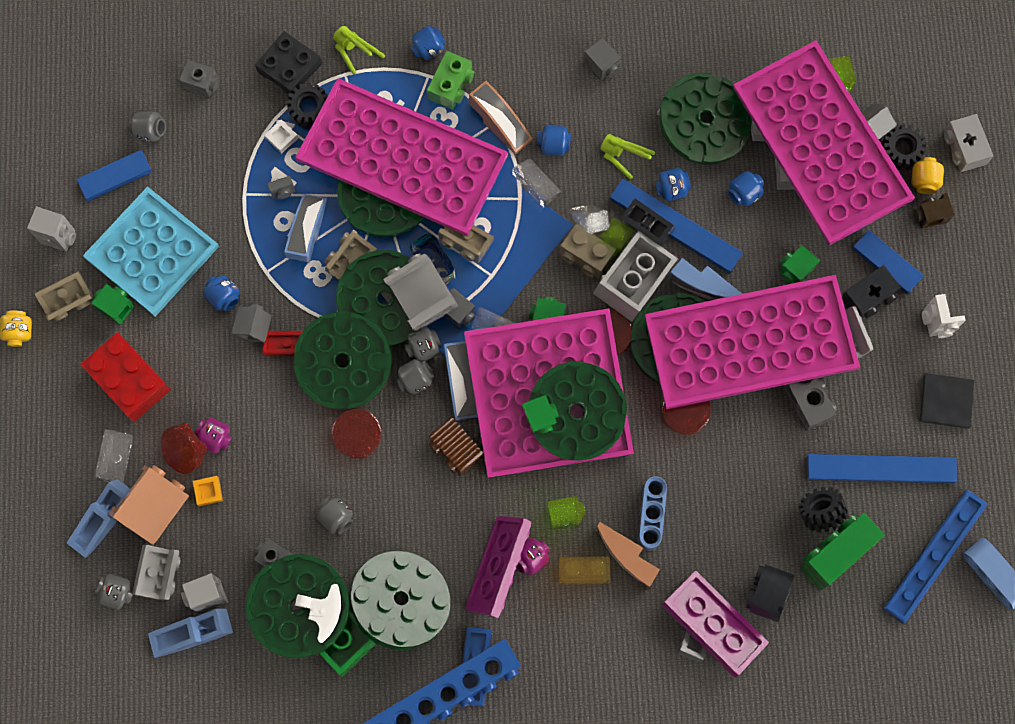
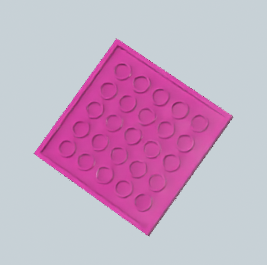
[464,309,634,478]

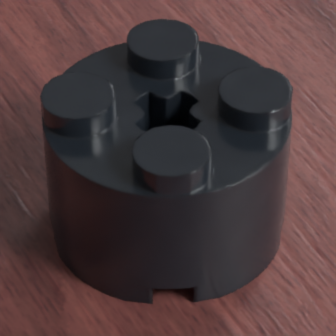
[746,565,795,623]

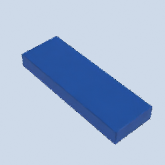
[77,150,152,201]
[852,230,924,295]
[463,627,492,706]

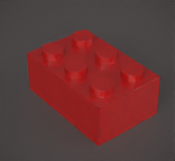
[80,332,171,422]

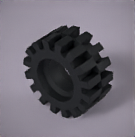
[287,83,328,129]
[882,124,927,171]
[798,487,848,533]

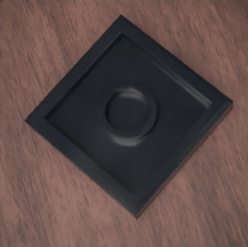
[920,373,975,429]

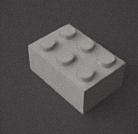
[593,231,678,322]

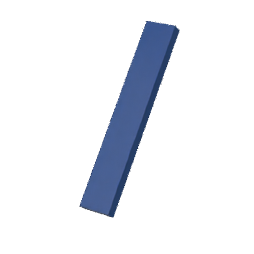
[610,179,743,274]
[807,454,957,483]
[883,489,988,624]

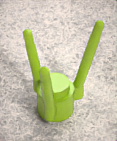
[333,26,385,74]
[600,134,655,179]

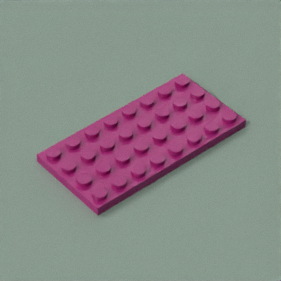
[733,40,915,246]
[295,78,508,237]
[645,275,860,409]

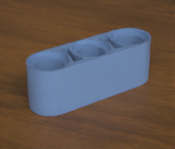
[638,476,667,551]
[963,538,1015,610]

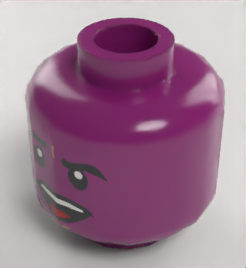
[193,417,232,454]
[516,538,549,575]

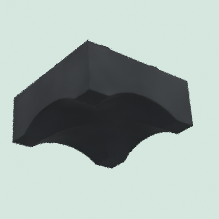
[255,31,322,95]

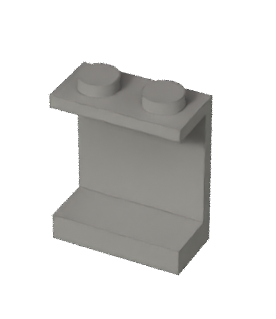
[383,253,458,331]

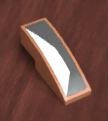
[468,81,532,155]
[596,522,660,589]

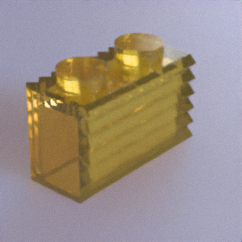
[558,556,610,584]

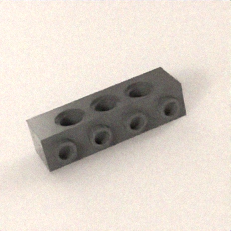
[783,377,837,431]

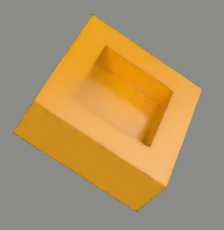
[193,476,223,506]

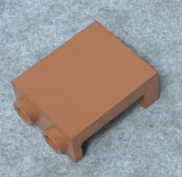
[108,465,189,545]

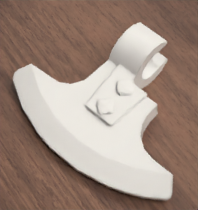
[295,584,341,643]

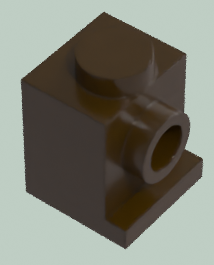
[913,193,955,229]

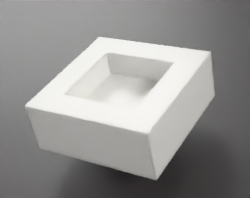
[264,120,298,154]

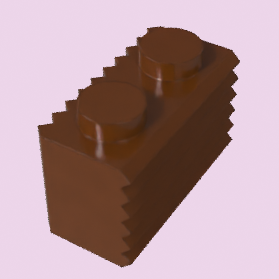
[429,417,484,476]

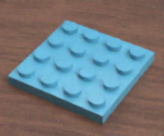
[83,186,219,317]

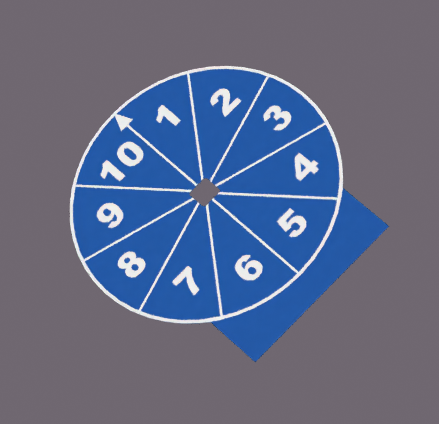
[242,67,573,355]

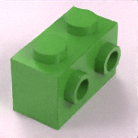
[427,51,475,110]

